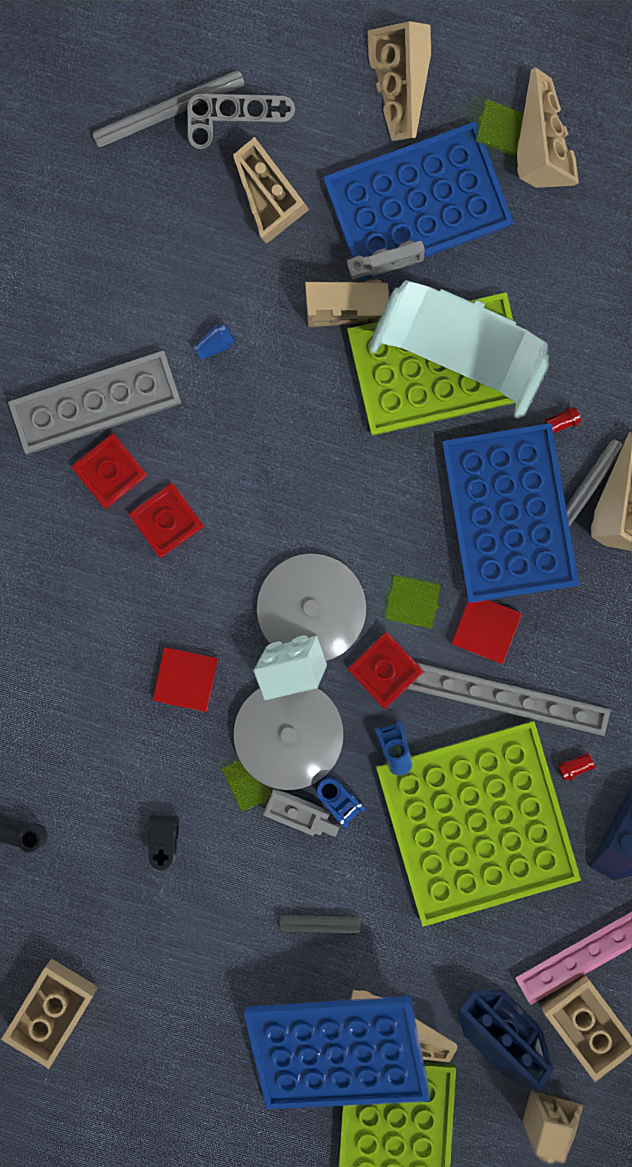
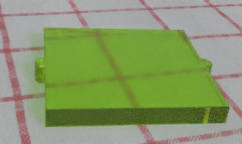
[476,99,524,157]
[385,575,441,629]
[222,759,282,812]

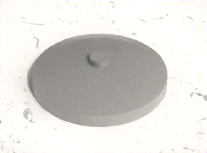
[257,554,366,661]
[234,688,343,790]

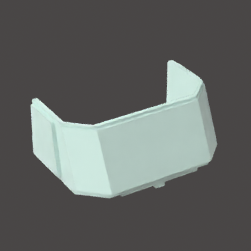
[369,280,549,418]

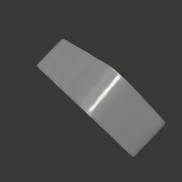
[188,94,295,150]

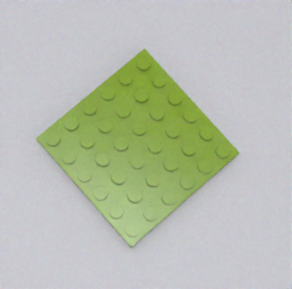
[376,721,581,927]

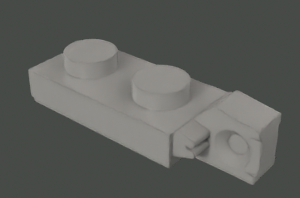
[347,241,425,280]
[263,788,341,837]

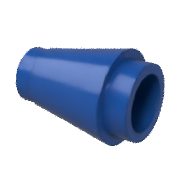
[193,323,236,360]

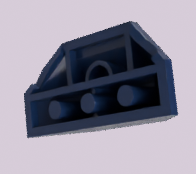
[589,787,632,880]
[457,990,554,1092]

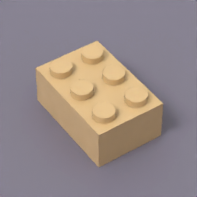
[1,959,98,1069]
[539,975,632,1082]

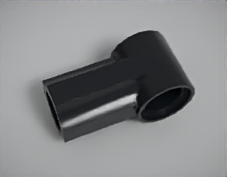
[0,815,48,853]

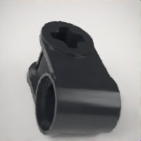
[148,815,179,870]

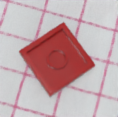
[71,433,148,509]
[128,483,205,558]
[451,600,522,664]
[347,631,425,709]
[153,647,218,712]

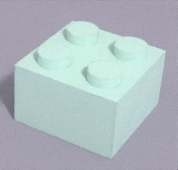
[254,635,327,700]

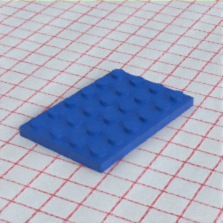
[323,122,514,281]
[442,423,579,603]
[244,996,430,1109]

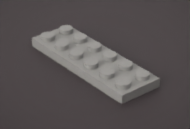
[8,350,182,455]

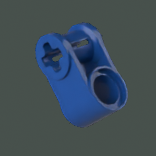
[375,720,412,775]
[316,775,366,828]

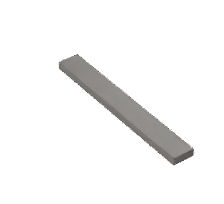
[407,663,611,736]

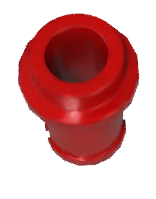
[544,407,581,435]
[558,752,595,781]

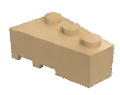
[233,137,309,244]
[305,280,389,328]
[522,1090,583,1163]

